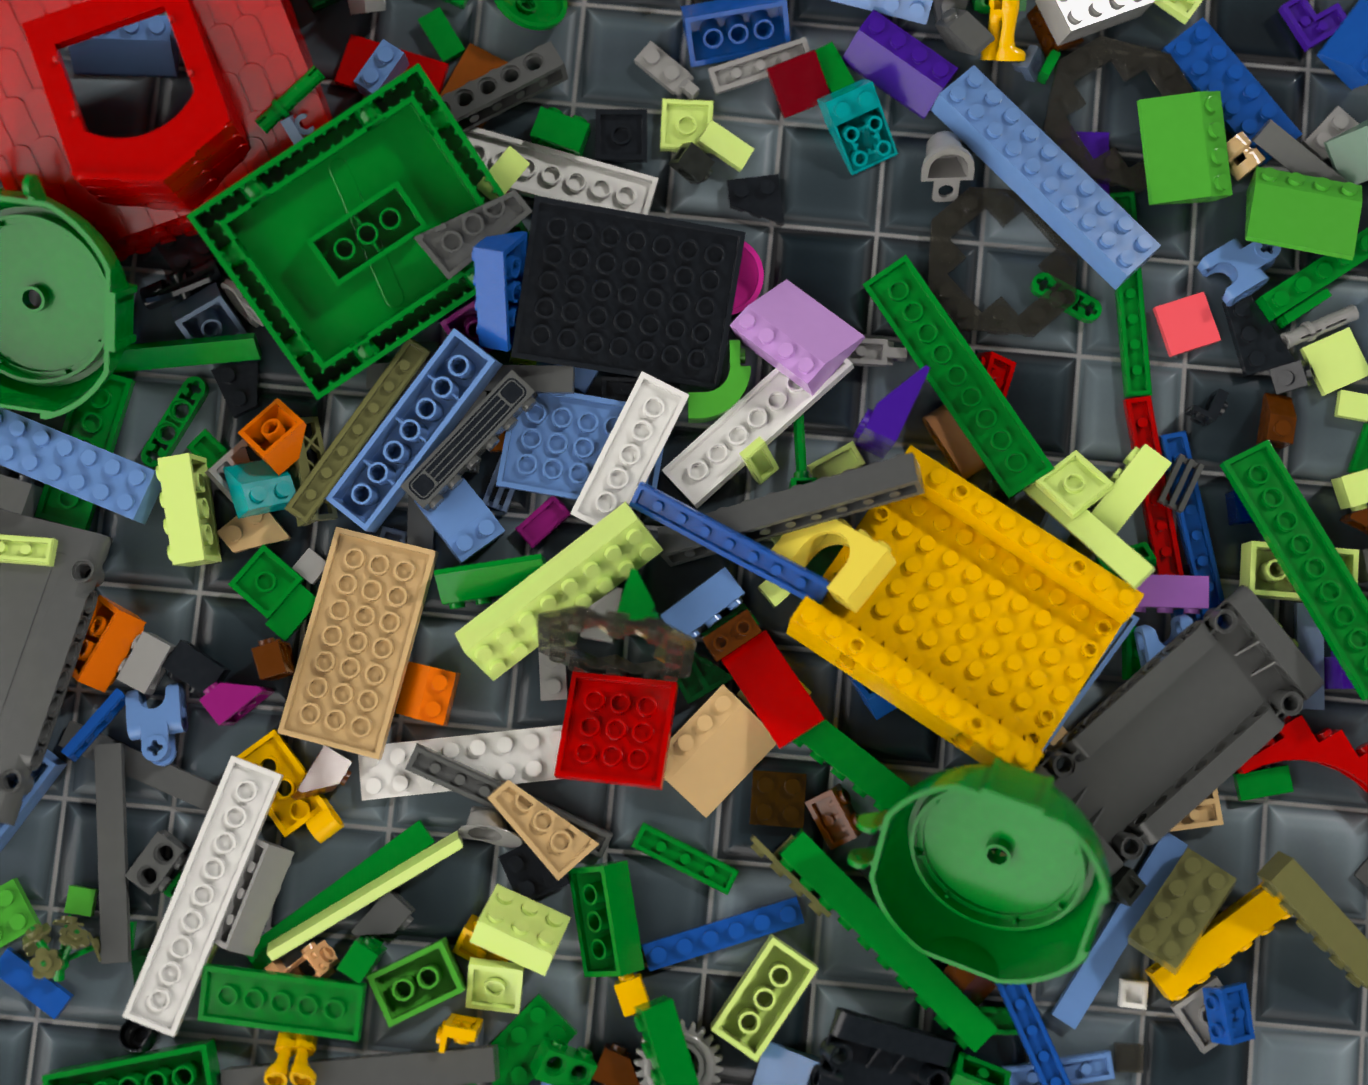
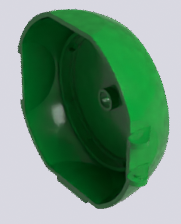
[0,174,137,420]
[847,757,1111,984]

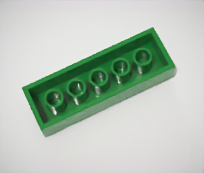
[42,1038,221,1085]

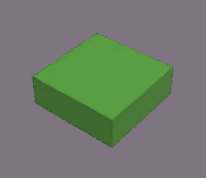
[64,885,99,917]

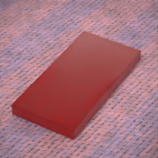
[335,34,449,95]
[721,630,825,750]

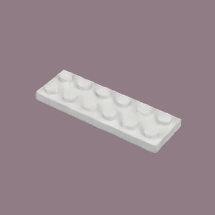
[570,372,689,526]

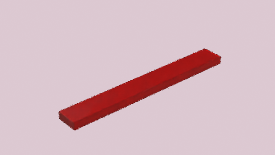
[1123,395,1184,575]

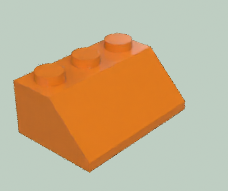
[72,595,146,693]

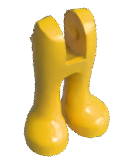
[981,0,1026,61]

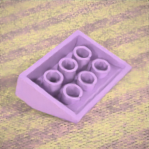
[730,279,865,396]

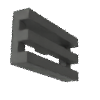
[1156,454,1205,513]

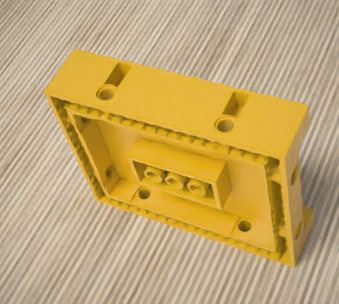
[786,445,1145,772]

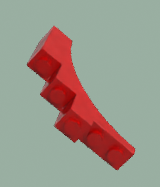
[1235,715,1368,794]

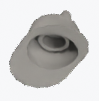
[458,806,522,848]

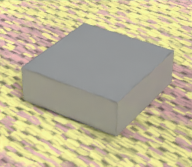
[292,548,326,585]

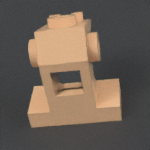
[264,939,340,978]

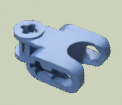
[1197,239,1281,307]
[1134,614,1193,668]
[125,683,188,766]

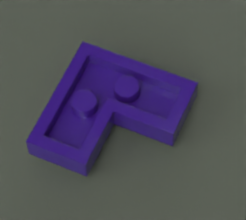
[1278,0,1347,52]

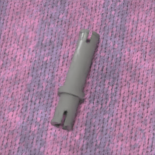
[1280,304,1359,349]

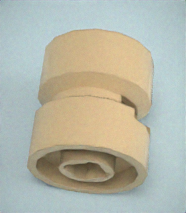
[1227,131,1265,181]

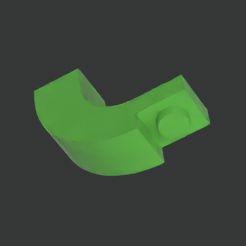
[688,340,751,423]

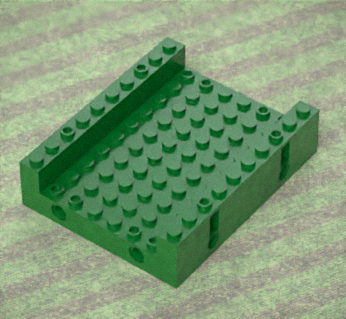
[186,63,529,400]

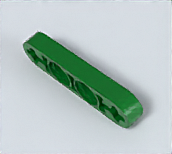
[141,376,209,469]

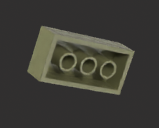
[1128,848,1237,975]

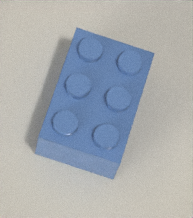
[660,567,745,644]

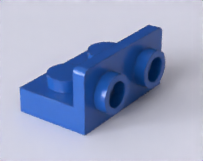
[1202,982,1255,1045]

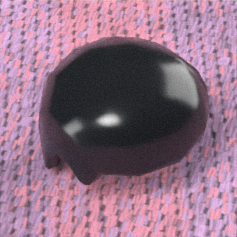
[118,1019,160,1054]

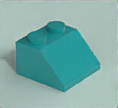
[223,460,296,519]

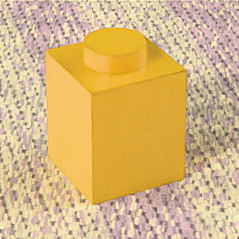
[614,973,650,1018]

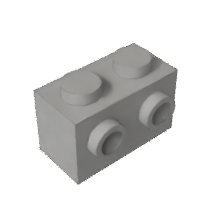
[117,631,176,695]

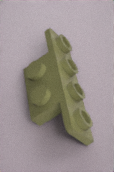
[750,834,832,918]

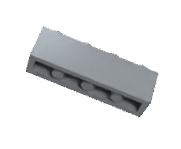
[214,839,294,957]

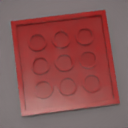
[554,671,679,790]

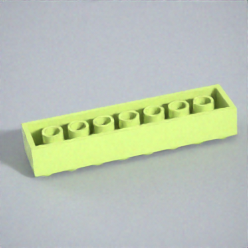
[454,501,663,681]

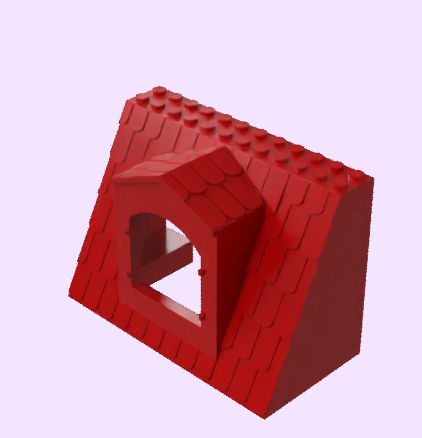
[0,0,333,262]

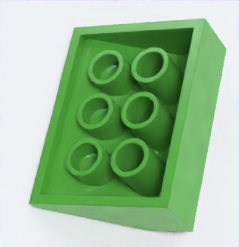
[1137,91,1233,205]
[1245,166,1362,260]

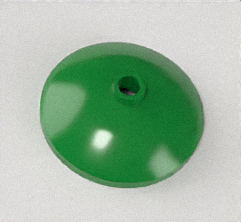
[494,0,568,30]

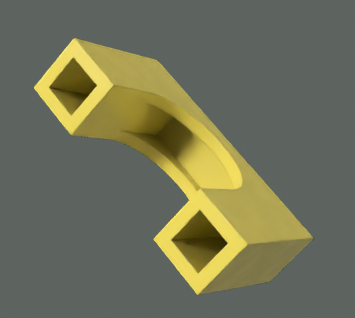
[771,518,897,613]

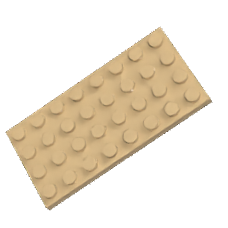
[277,527,439,760]

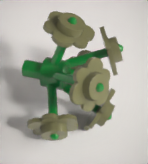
[22,914,101,982]

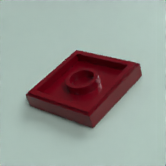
[766,49,830,118]

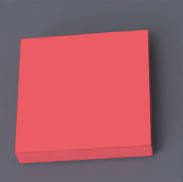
[1152,292,1221,358]

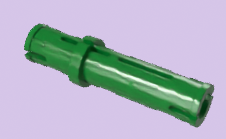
[255,65,326,133]

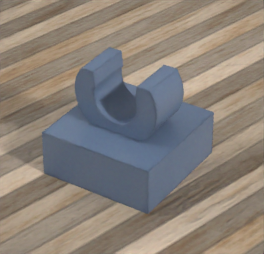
[1012,44,1046,82]
[281,113,315,144]

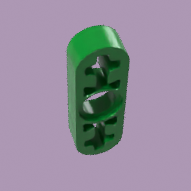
[1030,272,1102,323]

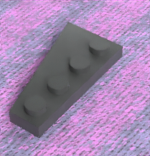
[413,190,532,280]

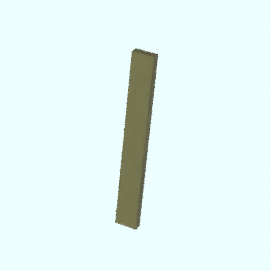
[284,338,431,525]

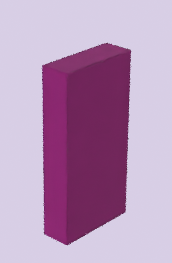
[515,496,571,549]

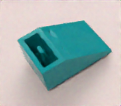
[817,79,898,175]

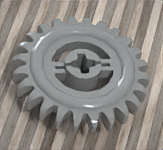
[633,1019,723,1085]

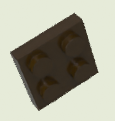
[749,770,807,828]

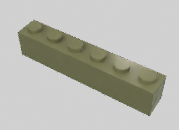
[1256,851,1368,989]

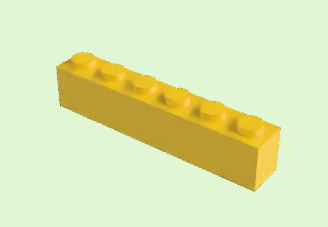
[1144,882,1291,1001]

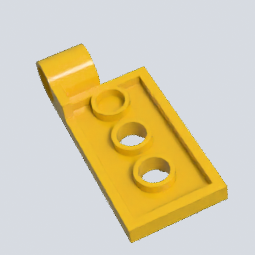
[237,729,344,843]

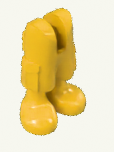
[264,1031,318,1085]

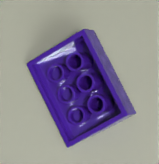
[853,365,930,459]

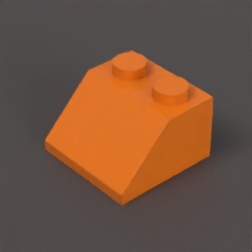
[237,398,306,476]
[395,661,460,726]

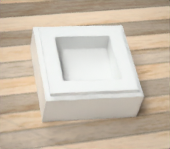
[1117,978,1149,1010]

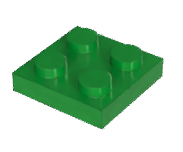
[228,544,305,619]

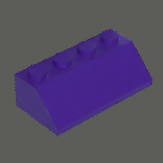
[842,9,958,119]

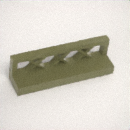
[286,416,338,527]

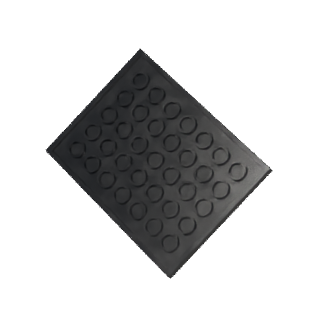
[511,196,746,389]

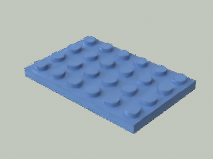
[496,393,664,511]

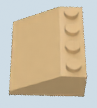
[664,685,776,818]

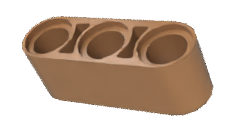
[922,404,986,480]

